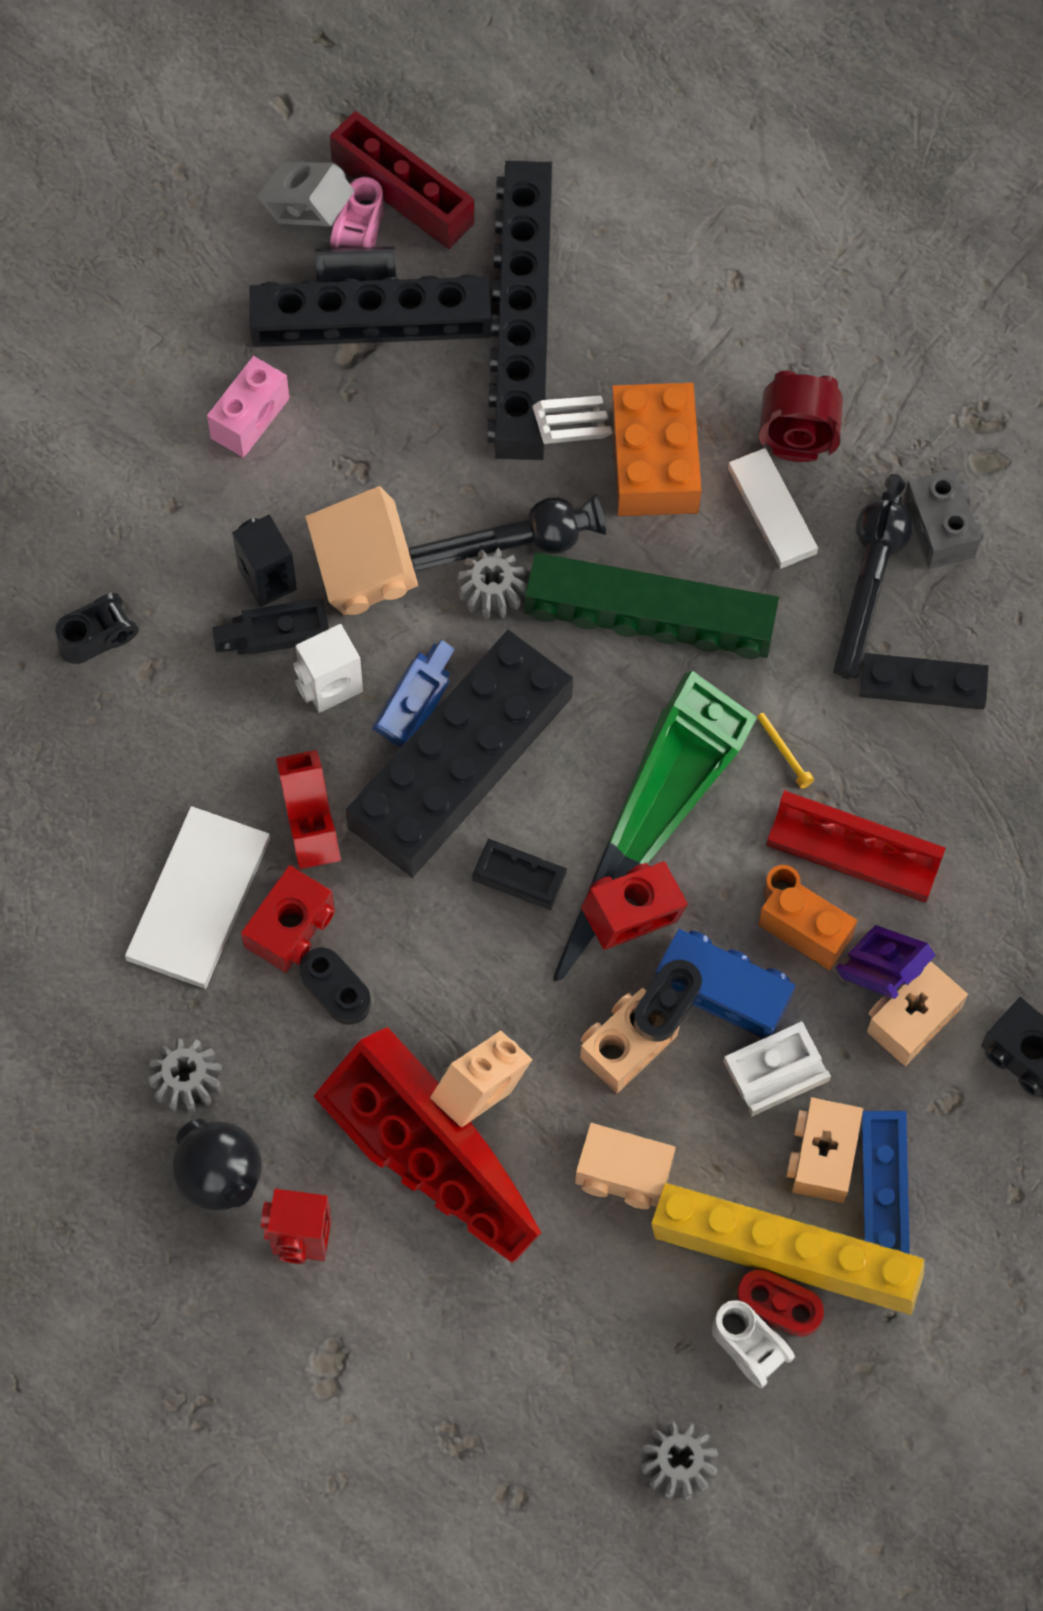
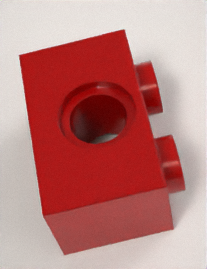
[581,861,688,950]
[241,865,336,973]

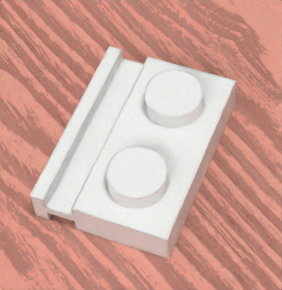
[723,1022,831,1116]

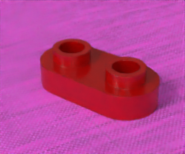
[737,1270,824,1337]

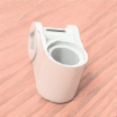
[712,1300,795,1388]

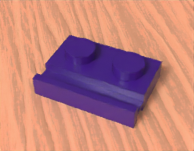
[835,925,936,999]

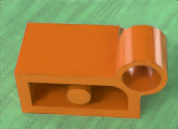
[758,865,858,971]

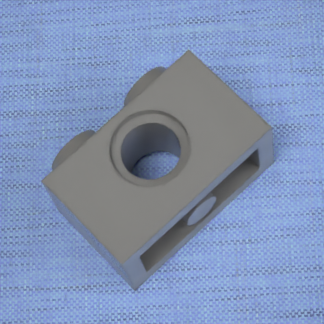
[257,162,355,226]

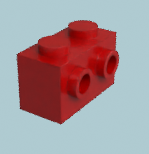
[261,1188,332,1264]

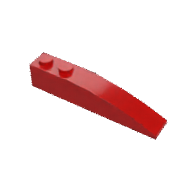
[313,1027,542,1263]

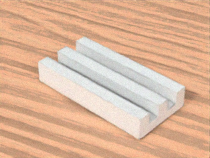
[532,396,613,444]

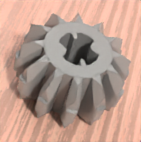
[457,548,527,620]
[148,1038,223,1114]
[641,1422,718,1501]

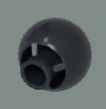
[173,1119,262,1211]

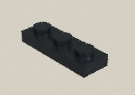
[860,653,989,710]

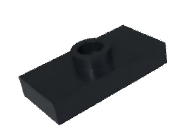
[315,246,396,283]
[472,838,567,910]

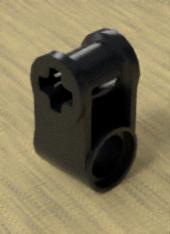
[55,593,139,664]

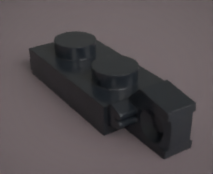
[212,598,329,655]

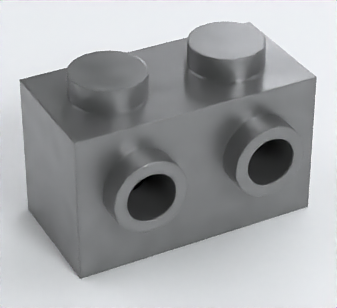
[904,469,984,569]

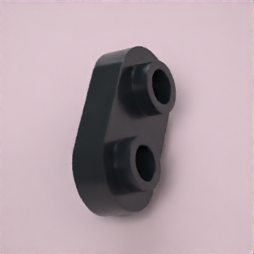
[299,947,371,1024]
[634,960,702,1042]

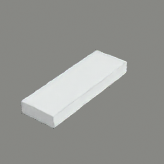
[728,448,818,569]

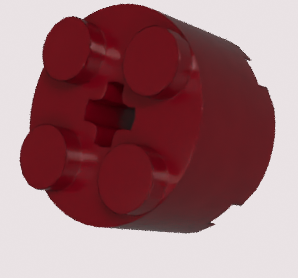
[759,370,843,462]

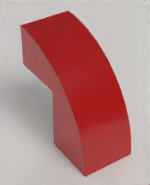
[276,750,341,869]

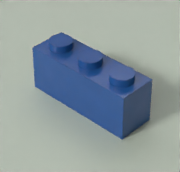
[655,929,796,1039]

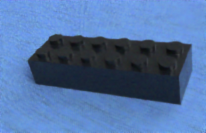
[345,629,573,878]

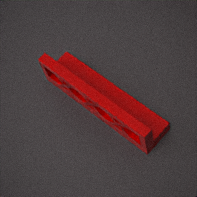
[766,790,946,903]

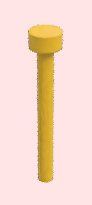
[757,713,814,789]

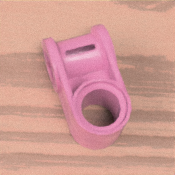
[330,177,384,248]

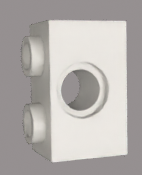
[293,624,363,713]

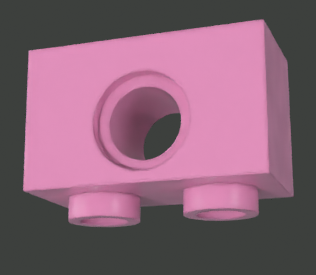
[207,356,290,458]

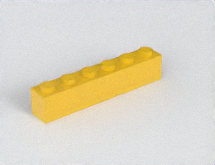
[651,1182,924,1315]

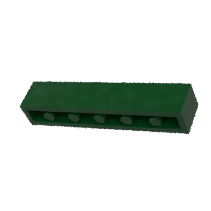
[525,552,779,659]

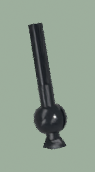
[833,474,913,679]
[408,494,606,571]

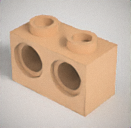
[580,987,679,1094]

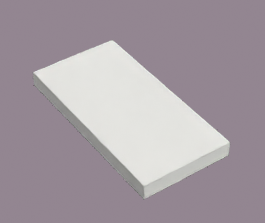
[125,806,270,989]

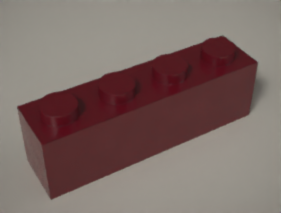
[329,110,475,250]

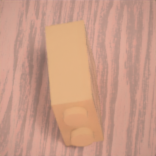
[305,486,419,616]

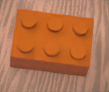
[611,382,702,516]

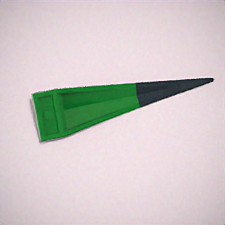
[554,671,757,981]

